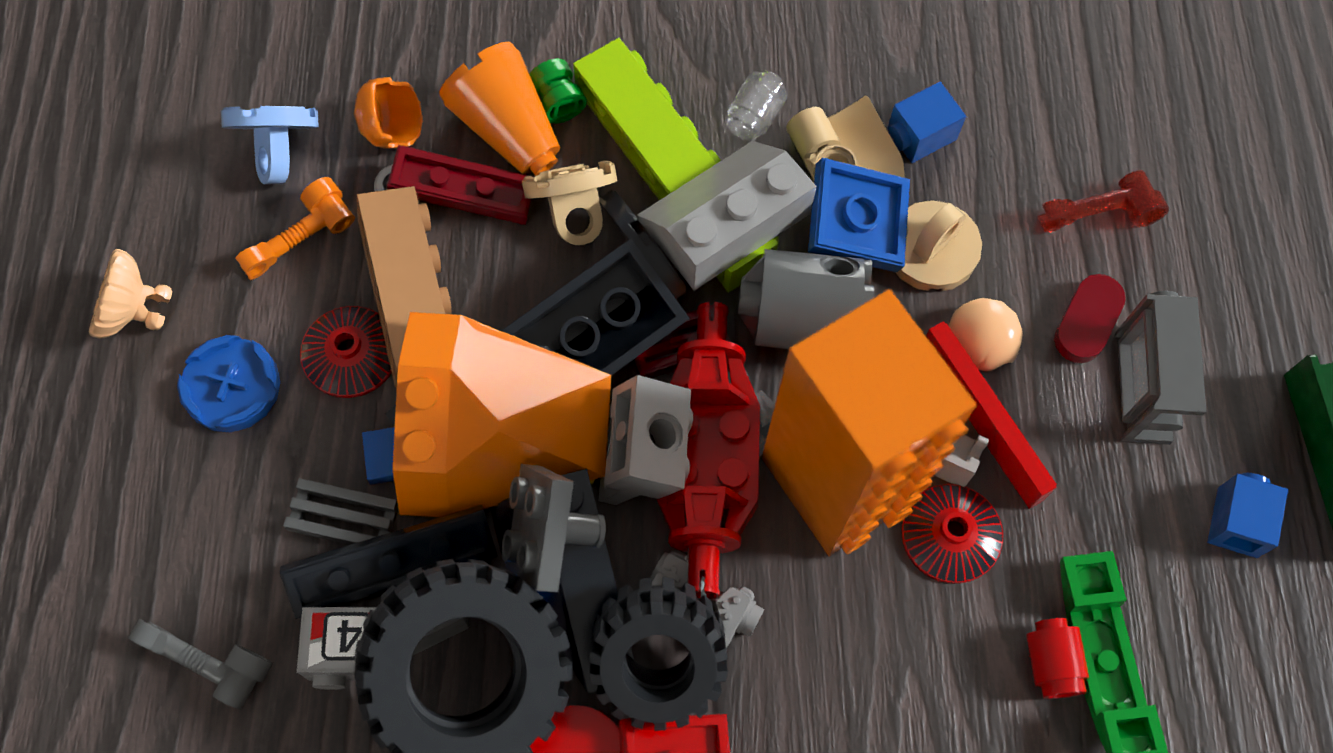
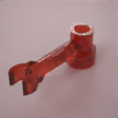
[1037,170,1169,232]

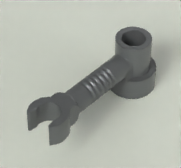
[128,619,273,710]

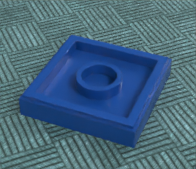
[808,158,910,272]

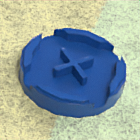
[177,335,281,432]

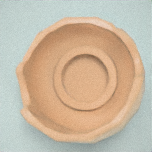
[948,298,1023,372]

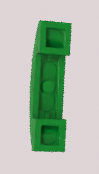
[1060,551,1168,753]

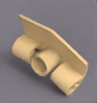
[786,96,909,236]

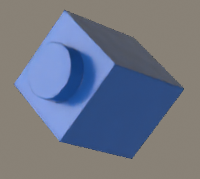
[887,81,966,163]
[1207,473,1288,558]

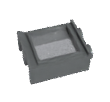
[1115,291,1206,444]

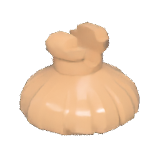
[89,249,172,339]

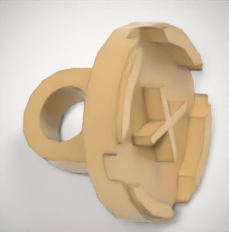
[522,161,617,245]
[896,200,982,291]

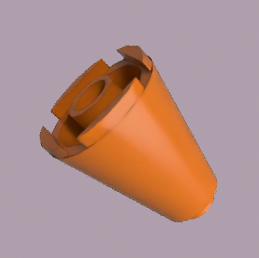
[439,42,560,176]

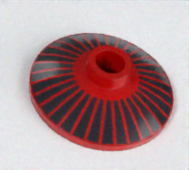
[300,306,392,398]
[901,484,1003,584]

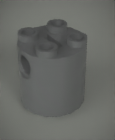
[738,249,874,349]

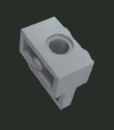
[598,375,693,505]

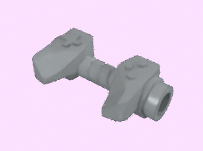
[650,550,765,648]

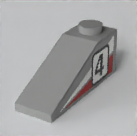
[297,608,470,690]

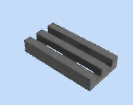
[283,478,398,545]

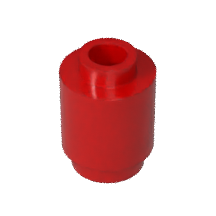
[1026,618,1089,699]

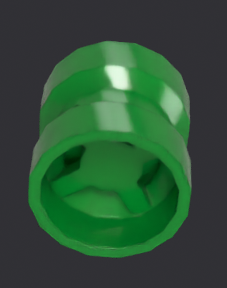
[529,58,587,124]

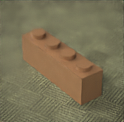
[357,186,452,388]

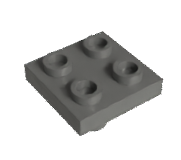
[502,464,606,592]

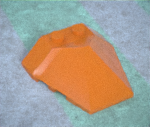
[392,312,611,517]

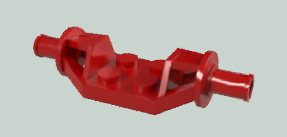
[657,302,761,599]

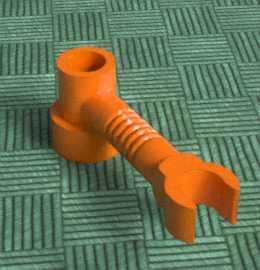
[235,177,355,280]

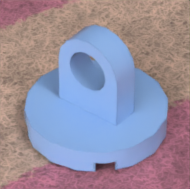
[221,106,319,184]

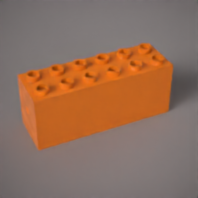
[762,289,976,556]

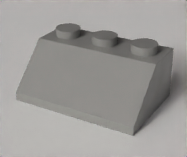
[637,141,817,291]

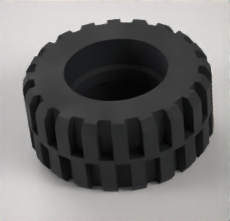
[354,559,572,753]

